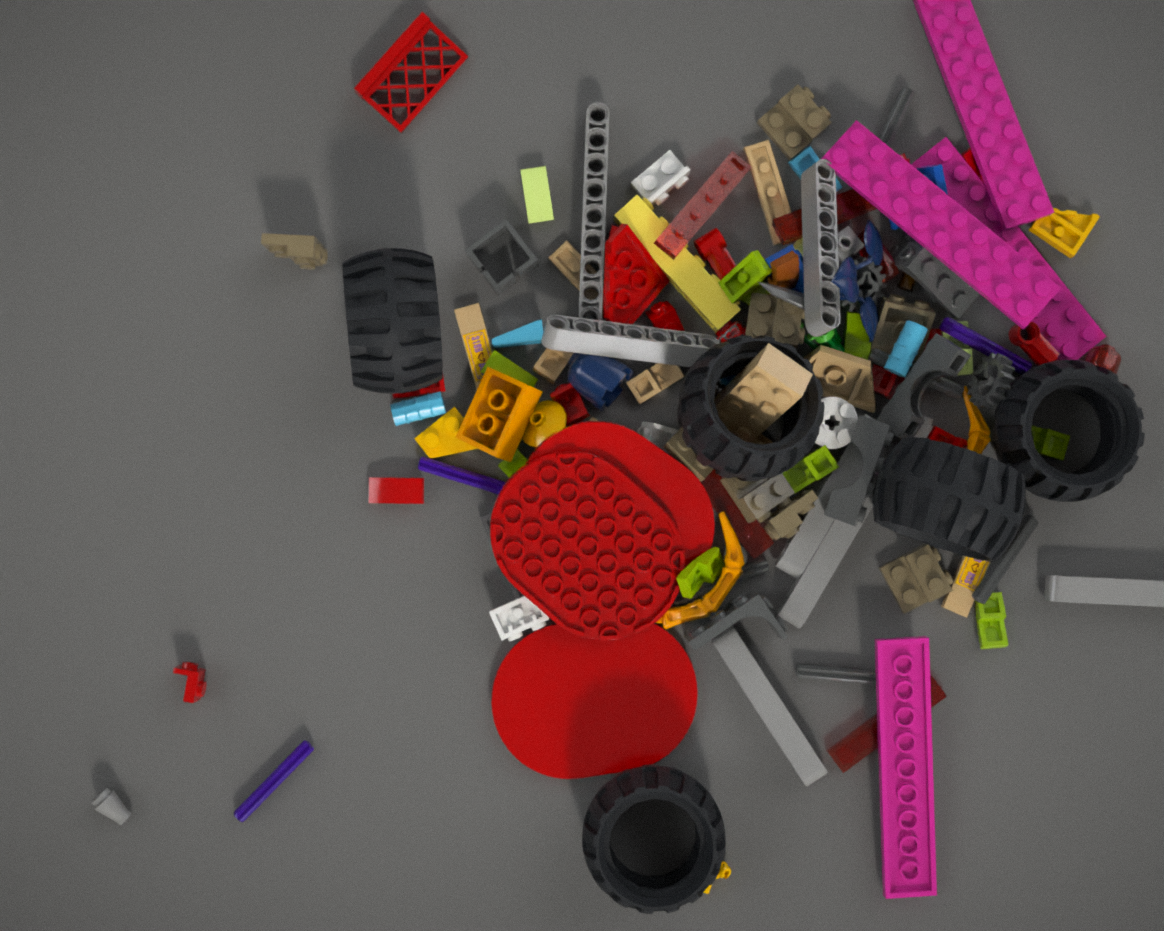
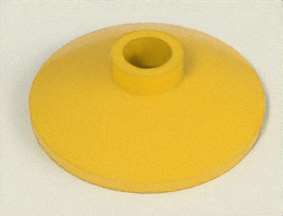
[522,400,567,448]

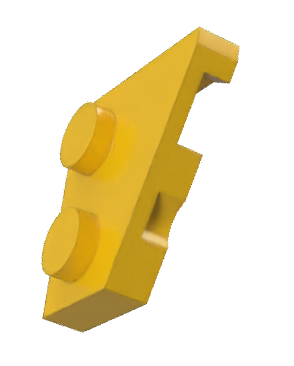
[1028,208,1100,258]
[414,407,478,459]

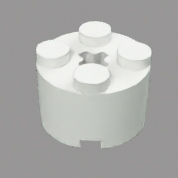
[813,397,858,450]

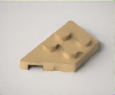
[804,345,876,413]

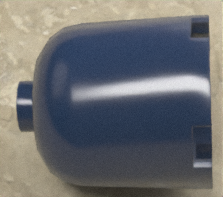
[567,353,633,412]

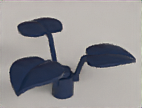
[831,220,883,342]

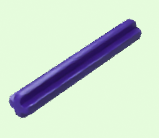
[939,317,1032,375]
[418,457,506,494]
[233,740,314,822]

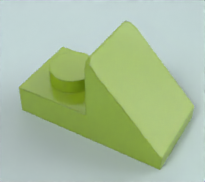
[718,250,772,304]

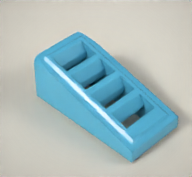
[492,319,543,349]

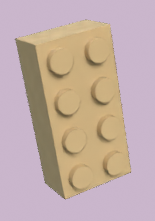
[714,343,813,443]

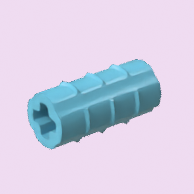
[884,320,928,377]
[390,391,446,426]

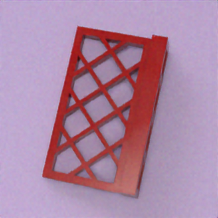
[354,11,469,133]

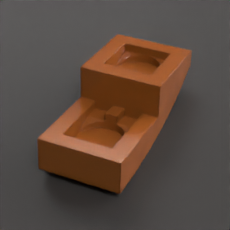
[768,251,799,295]

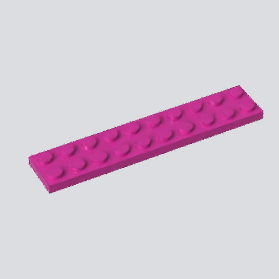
[913,0,1054,232]
[821,120,1061,330]
[911,137,1107,361]
[874,636,937,899]

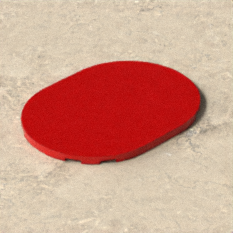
[525,421,715,567]
[490,451,685,641]
[491,623,698,779]

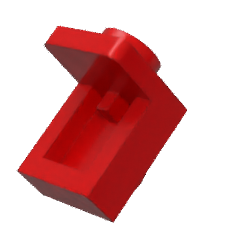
[645,301,685,331]
[550,383,590,427]
[173,662,207,703]

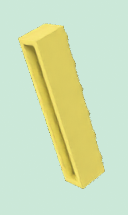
[614,195,741,333]

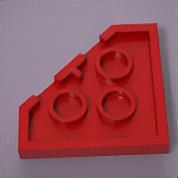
[603,224,670,325]

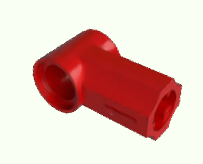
[693,228,737,280]
[1008,322,1060,366]

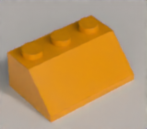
[456,367,542,462]

